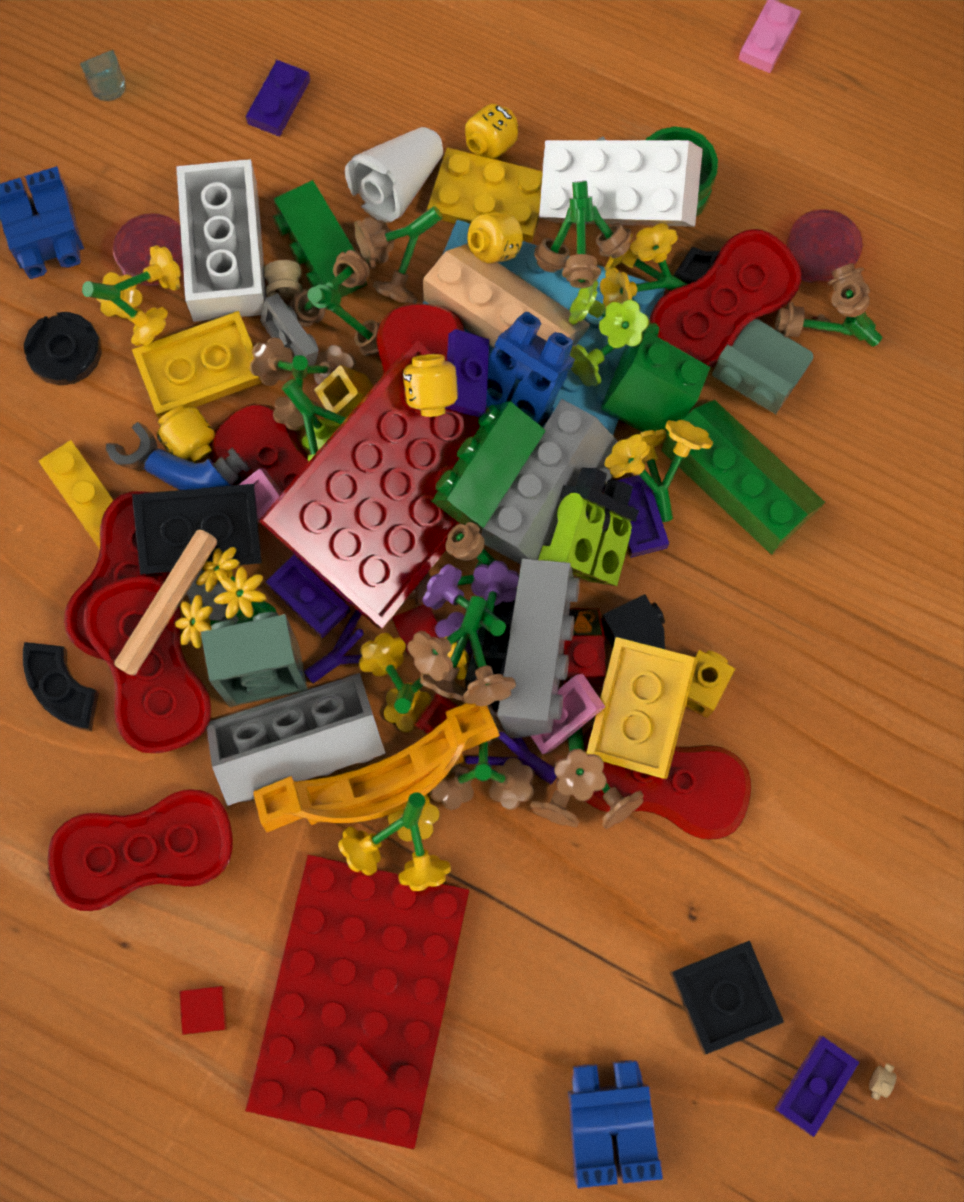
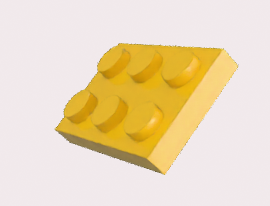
[427,148,543,243]
[132,311,262,419]
[586,637,698,779]

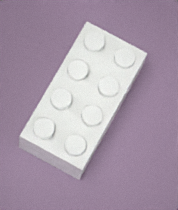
[539,140,702,227]
[176,159,266,322]

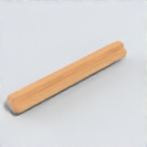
[115,529,217,676]

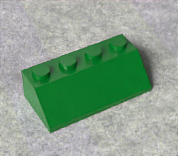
[661,399,825,555]

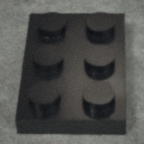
[132,484,262,575]

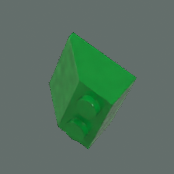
[600,330,710,444]

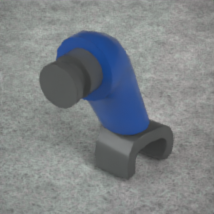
[106,422,251,490]

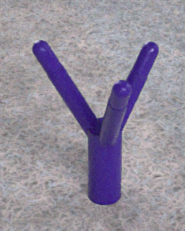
[304,610,364,684]
[465,731,557,785]

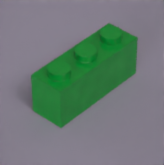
[272,180,367,298]
[431,401,546,528]

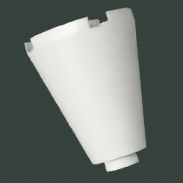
[345,127,443,223]

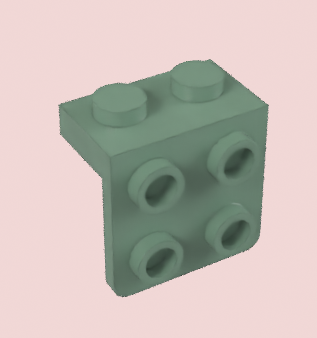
[712,319,813,414]

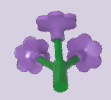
[422,561,519,655]

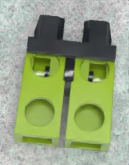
[538,467,639,586]

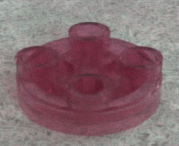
[787,209,863,282]
[113,213,183,286]

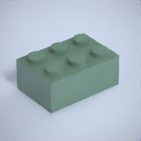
[201,612,308,707]

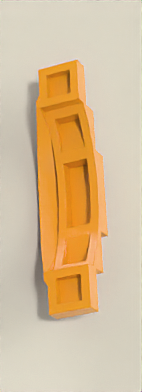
[253,703,500,833]

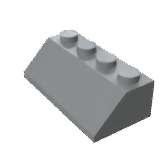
[482,399,618,565]
[497,559,580,738]
[207,673,386,806]

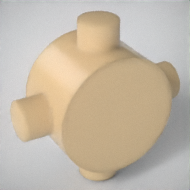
[869,1063,897,1100]

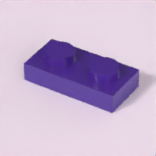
[246,60,310,137]
[618,475,669,558]
[266,555,351,639]
[774,1036,860,1137]

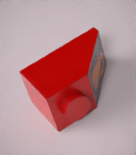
[562,608,606,687]

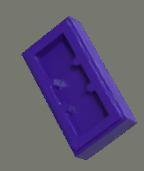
[445,329,489,417]

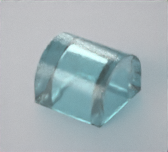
[80,50,126,101]

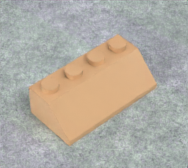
[423,244,590,348]

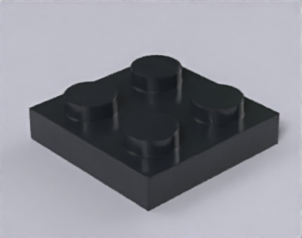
[670,941,784,1055]

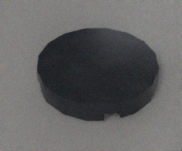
[24,312,102,386]

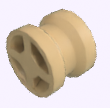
[264,260,303,304]

